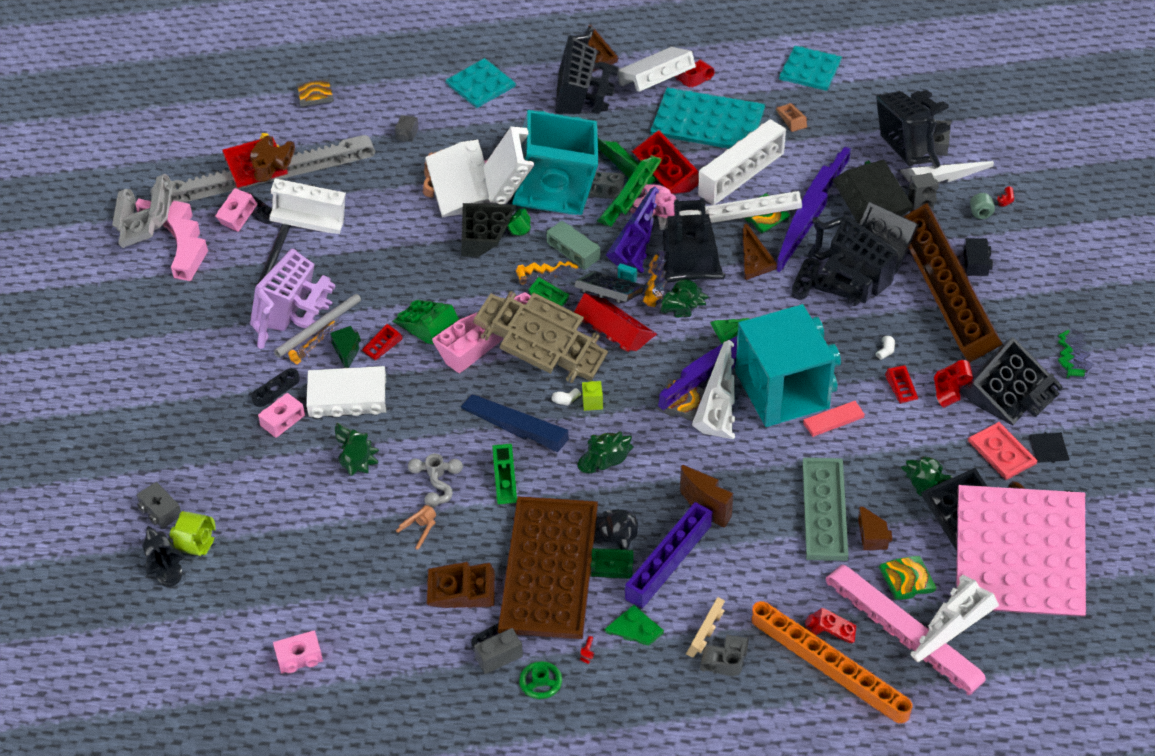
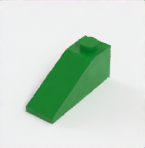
[492,444,517,505]

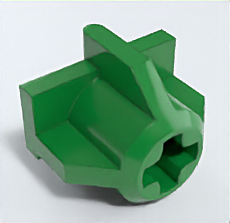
[506,209,531,236]

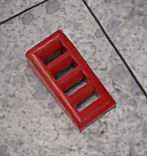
[362,324,403,361]
[885,365,919,404]

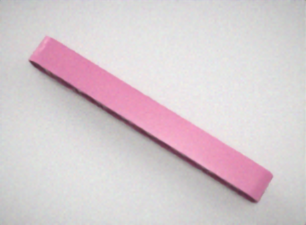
[826,564,986,695]

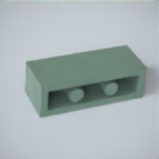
[547,221,600,270]

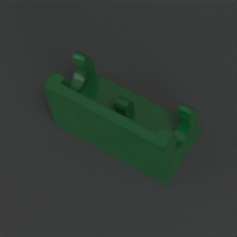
[591,548,634,579]

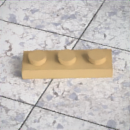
[686,597,725,658]

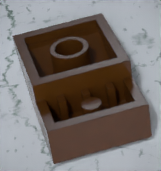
[680,464,733,528]
[427,562,495,608]

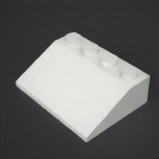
[425,140,495,217]

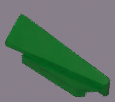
[598,138,657,185]
[596,155,662,227]

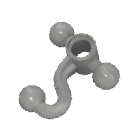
[408,453,463,508]

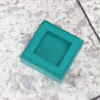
[618,263,637,282]

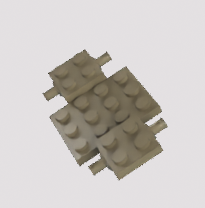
[473,291,608,383]

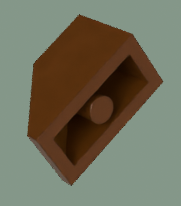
[858,507,892,551]

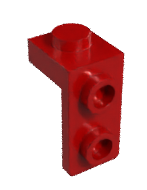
[805,607,856,643]

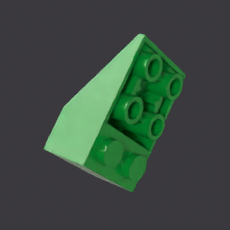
[392,300,459,344]

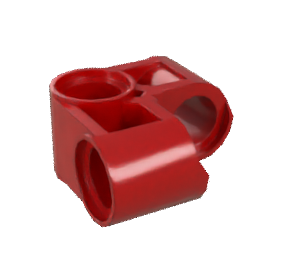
[675,60,715,87]
[934,360,973,408]

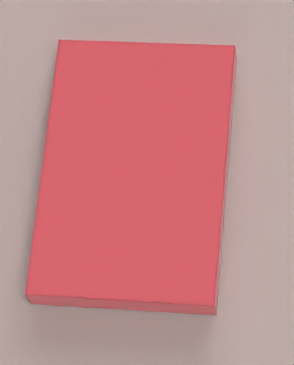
[968,422,1037,480]

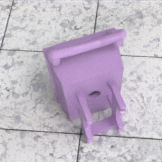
[250,249,335,349]

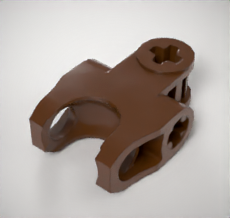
[251,135,295,182]

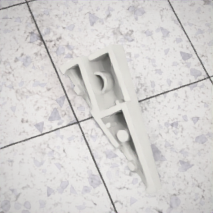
[900,161,994,182]
[692,340,735,439]
[910,575,999,662]

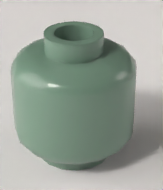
[970,193,995,219]

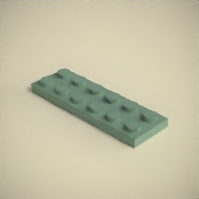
[802,458,848,561]

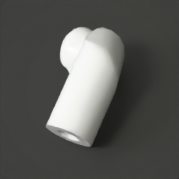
[552,388,581,406]

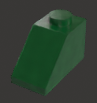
[330,326,361,368]

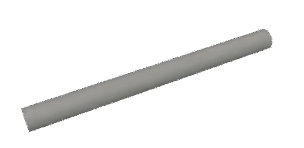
[274,294,361,358]

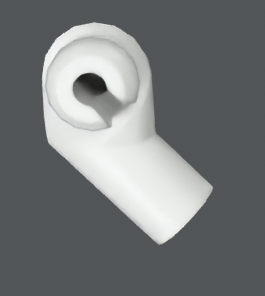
[876,336,895,360]

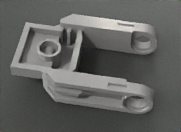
[112,174,172,248]

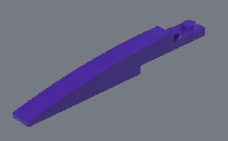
[777,146,851,272]
[658,335,738,411]

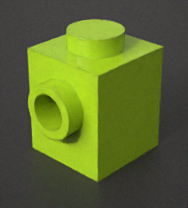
[582,381,603,411]

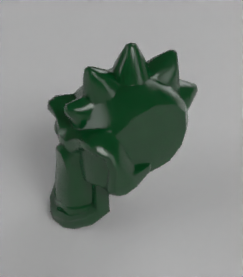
[660,280,709,318]
[335,422,379,476]
[577,431,634,474]
[901,456,953,496]

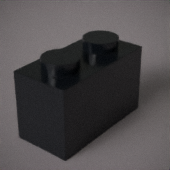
[963,238,993,276]

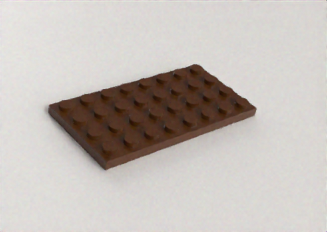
[498,496,598,639]

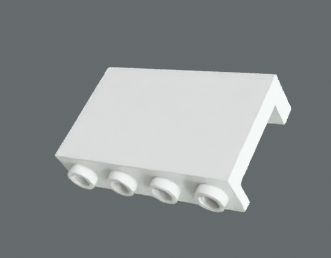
[617,47,696,91]
[483,127,534,204]
[270,179,346,234]
[307,366,386,418]

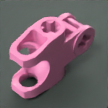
[629,184,676,219]

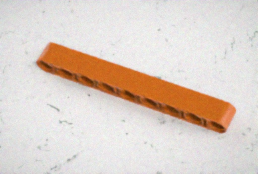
[751,601,912,723]

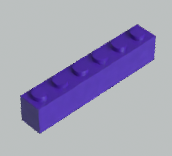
[625,502,712,609]

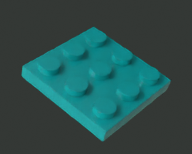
[779,46,842,91]
[446,58,516,108]

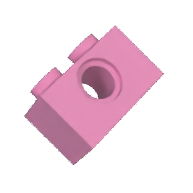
[216,188,257,232]
[258,393,305,438]
[273,630,323,673]

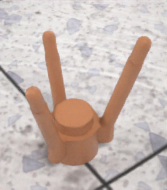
[396,505,436,550]

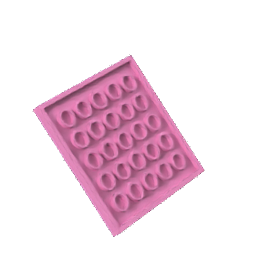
[956,485,1086,617]

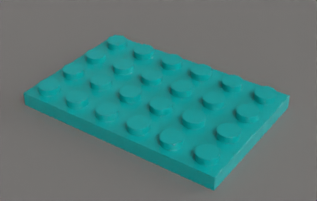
[650,87,765,149]

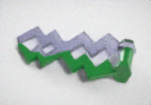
[1058,329,1094,380]

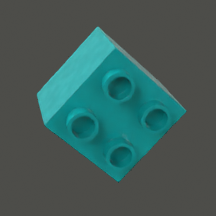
[512,110,598,215]
[735,304,841,428]

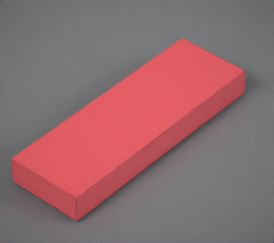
[803,401,865,437]

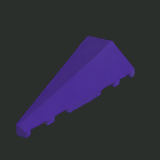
[606,186,659,274]

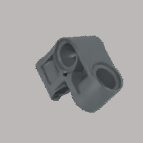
[700,634,749,676]

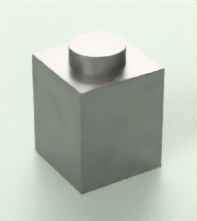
[395,115,419,142]

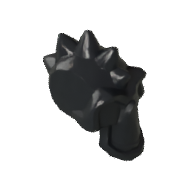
[599,509,638,550]
[141,526,185,587]

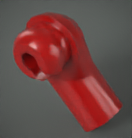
[997,186,1014,207]

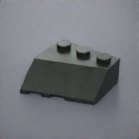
[461,203,516,257]

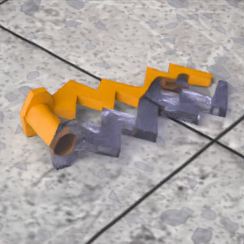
[643,250,667,307]
[516,261,581,287]
[288,318,340,365]

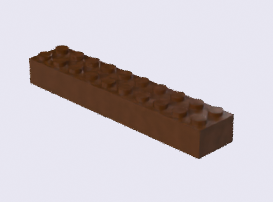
[903,203,1003,363]

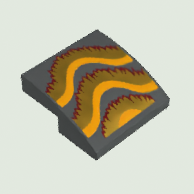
[296,78,334,107]
[656,379,705,421]

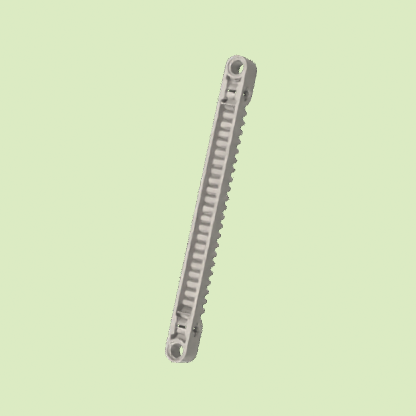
[151,135,375,205]

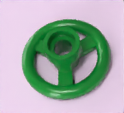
[519,661,562,699]

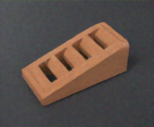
[776,103,807,132]

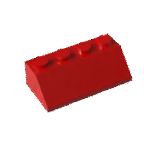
[632,130,699,194]
[574,293,657,352]

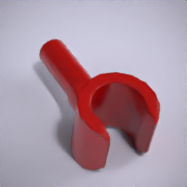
[580,636,594,664]

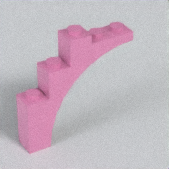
[135,199,208,281]

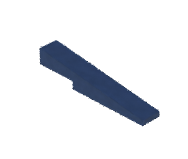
[461,394,569,452]

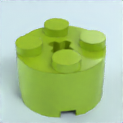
[170,511,216,556]

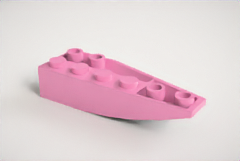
[432,292,531,373]

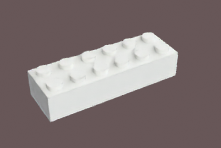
[698,119,786,205]

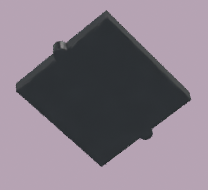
[1029,432,1070,463]

